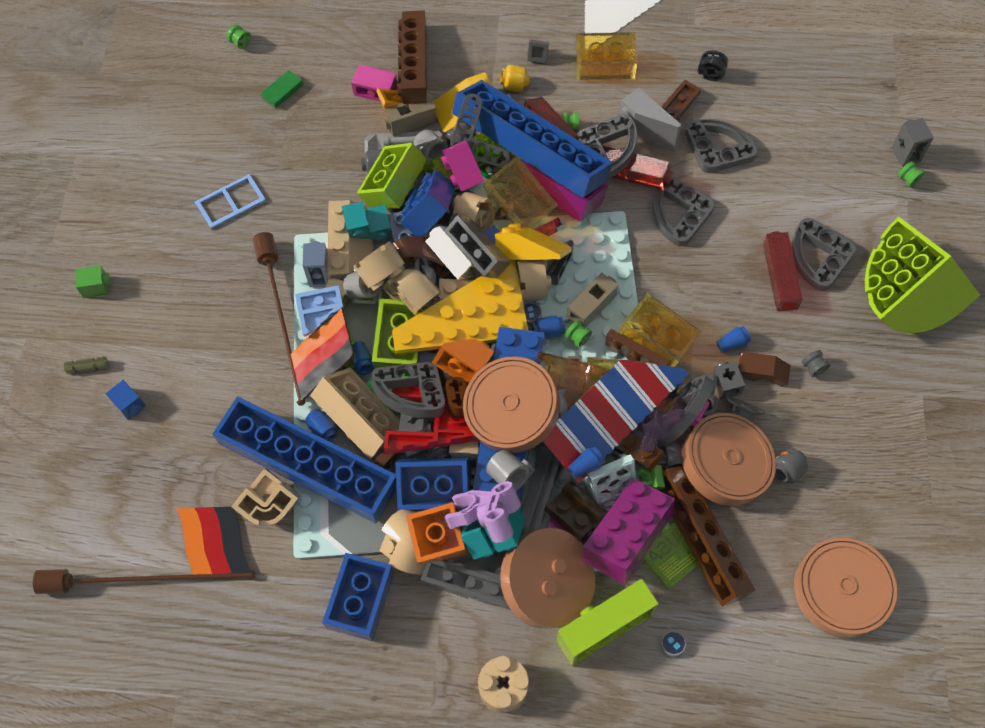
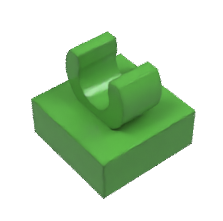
[636,465,665,491]

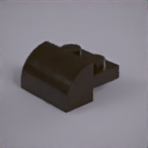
[544,481,608,541]

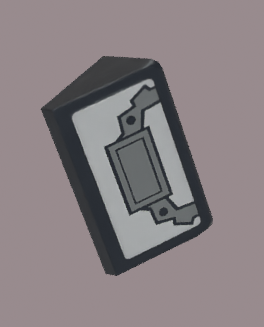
[546,240,574,286]

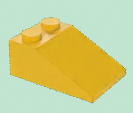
[433,72,492,135]
[495,223,572,260]

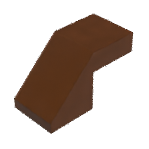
[738,352,790,387]

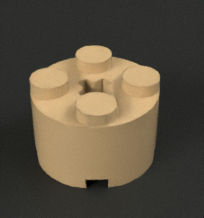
[449,192,495,231]
[353,241,405,291]
[515,259,551,301]
[478,656,529,712]

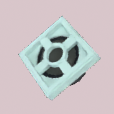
[583,453,636,505]

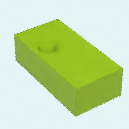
[556,579,659,666]

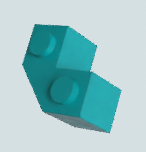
[341,201,392,240]

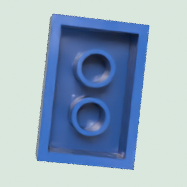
[400,169,455,236]
[395,457,471,510]
[322,553,395,642]

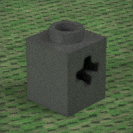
[712,362,745,400]

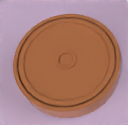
[463,357,560,453]
[681,413,776,506]
[500,528,595,629]
[794,537,897,638]

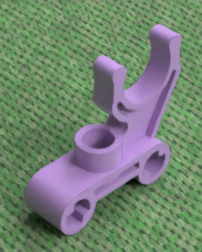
[445,481,521,543]

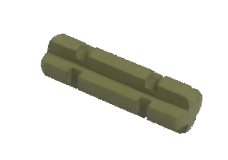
[64,356,109,374]

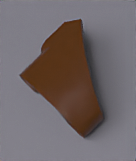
[392,236,458,280]

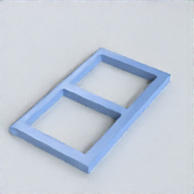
[194,174,266,230]

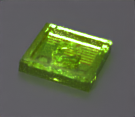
[643,523,698,590]

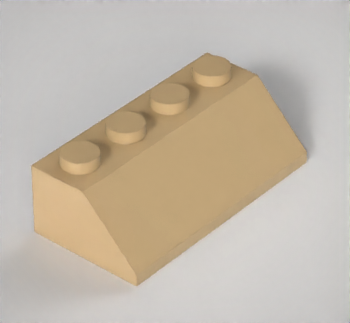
[327,200,373,281]
[310,368,400,460]

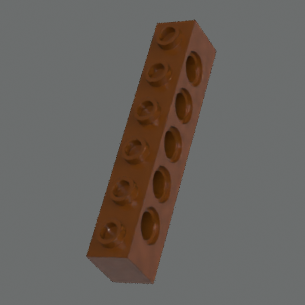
[398,10,427,104]
[659,465,755,607]

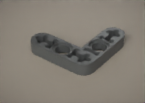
[450,93,509,167]

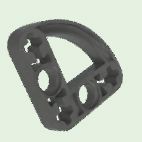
[577,114,637,179]
[685,119,757,173]
[653,176,714,246]
[791,218,856,291]
[371,362,445,418]
[652,375,715,448]

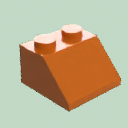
[432,339,494,386]
[406,502,469,564]

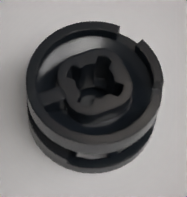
[698,50,728,81]

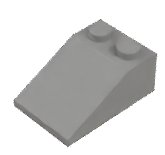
[619,87,682,152]

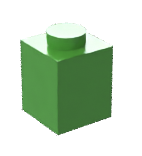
[76,265,111,298]

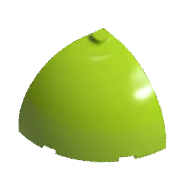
[865,216,980,333]

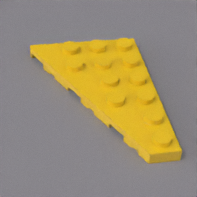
[392,260,528,354]

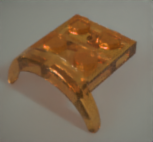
[537,352,606,410]

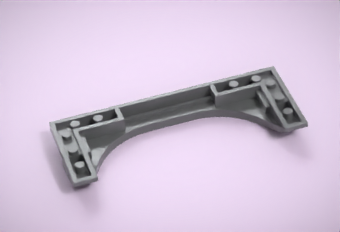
[421,384,582,610]

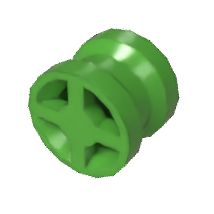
[227,24,251,49]
[562,112,579,133]
[897,161,925,187]
[565,320,592,348]

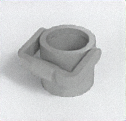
[413,129,448,171]
[343,268,382,305]
[487,450,535,492]

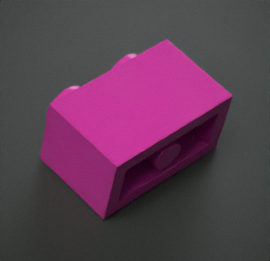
[351,65,398,102]
[441,140,484,192]

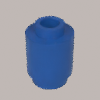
[532,315,566,339]
[305,409,338,442]

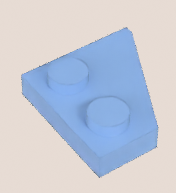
[295,285,343,337]

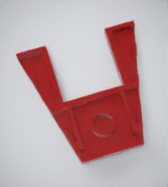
[384,385,480,455]

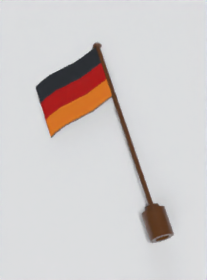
[253,232,355,406]
[33,507,256,594]

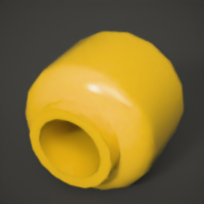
[500,65,530,93]

